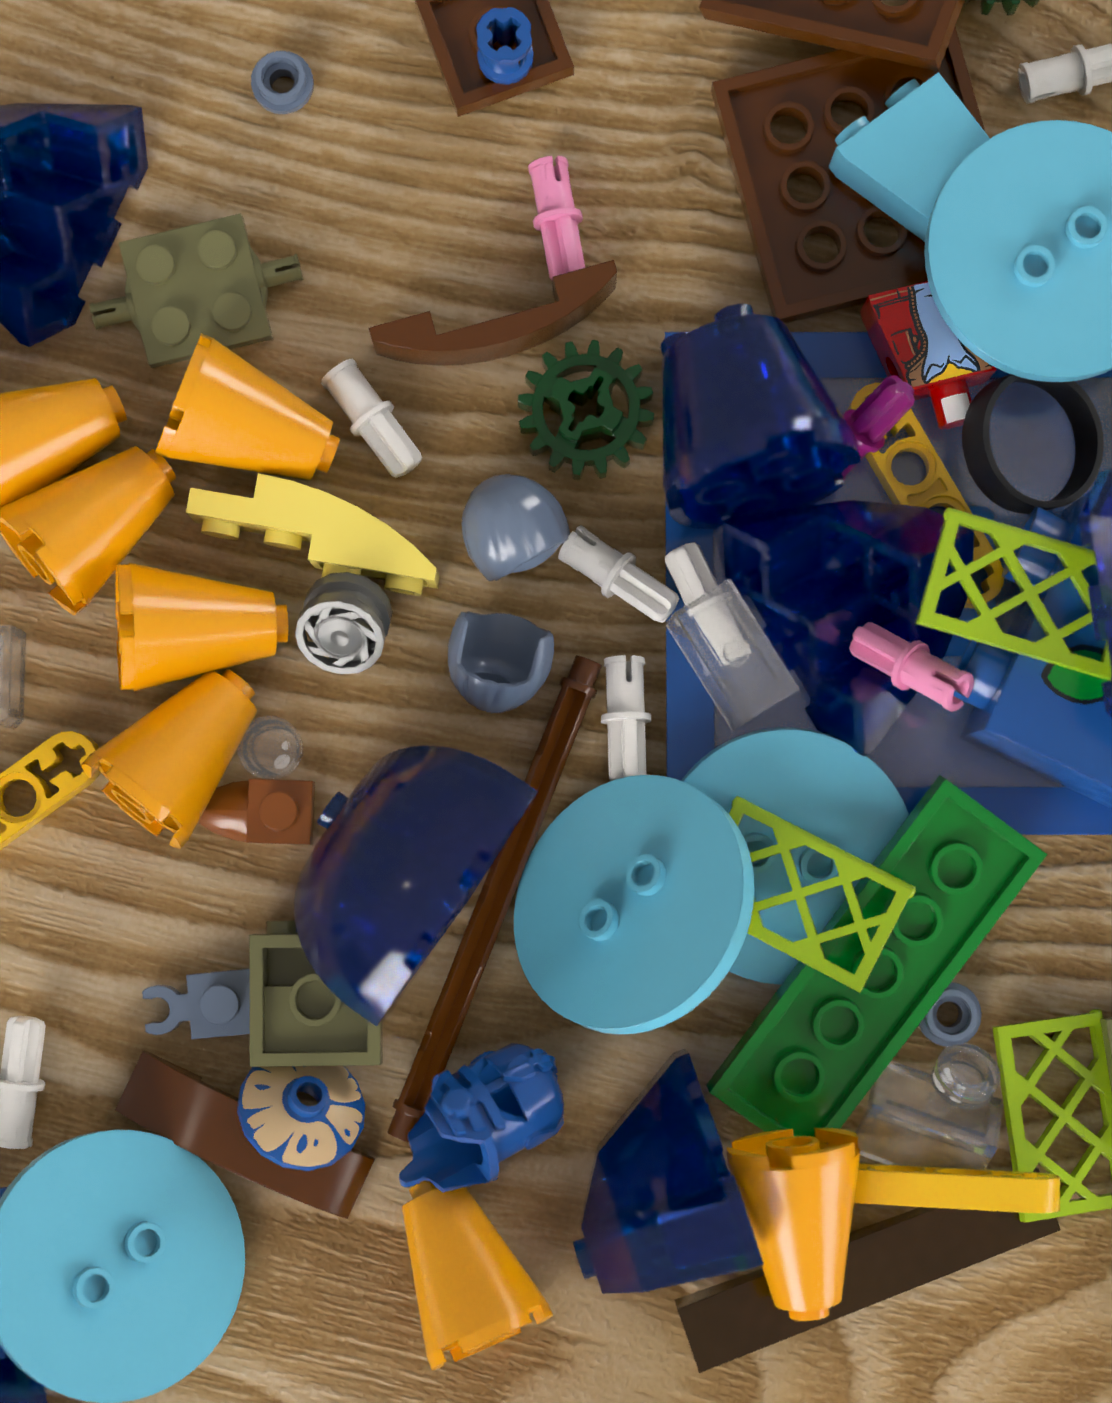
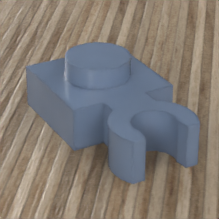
[142,968,250,1040]

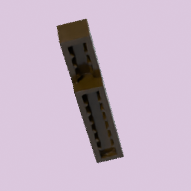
[675,1167,1061,1373]

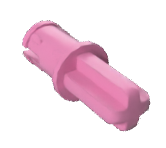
[528,156,585,281]
[849,622,974,712]

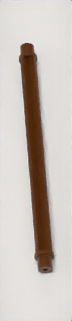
[387,655,602,1142]

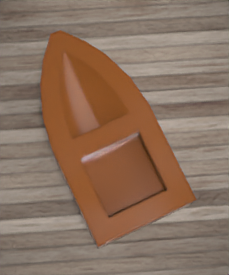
[198,779,315,845]

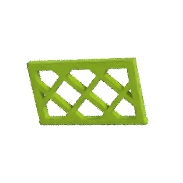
[916,507,1112,680]
[729,796,916,993]
[992,1009,1112,1223]

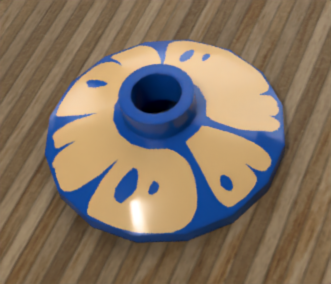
[237,1066,365,1171]

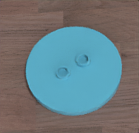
[924,120,1112,382]
[681,727,909,985]
[514,775,755,1035]
[0,1130,245,1403]

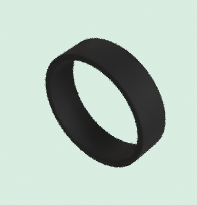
[962,374,1104,514]

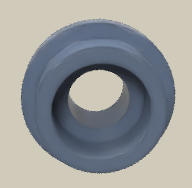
[251,51,314,114]
[918,982,982,1047]

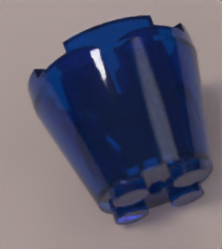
[660,303,861,529]

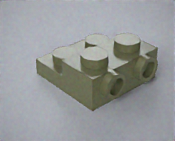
[249,920,384,1067]

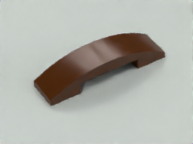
[369,260,617,366]
[115,1051,376,1219]

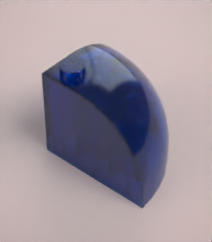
[294,745,538,1027]

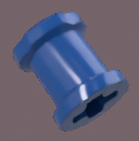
[476,7,534,85]

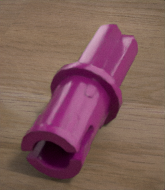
[809,375,915,486]

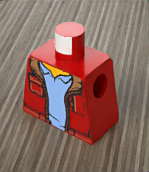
[860,281,996,429]

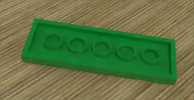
[706,775,1048,1137]

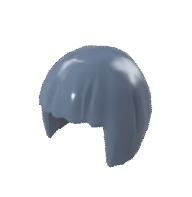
[461,474,570,581]
[448,611,554,713]

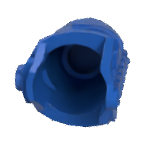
[399,1043,564,1193]

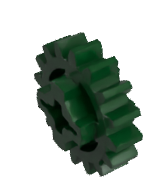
[518,340,655,480]

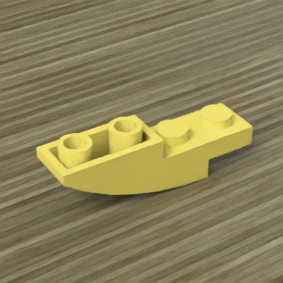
[186,473,440,596]

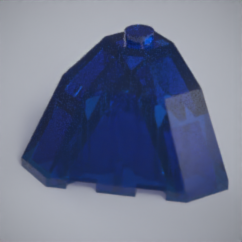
[0,103,148,347]
[722,500,974,757]
[573,1049,764,1294]

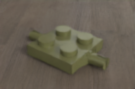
[89,213,304,368]

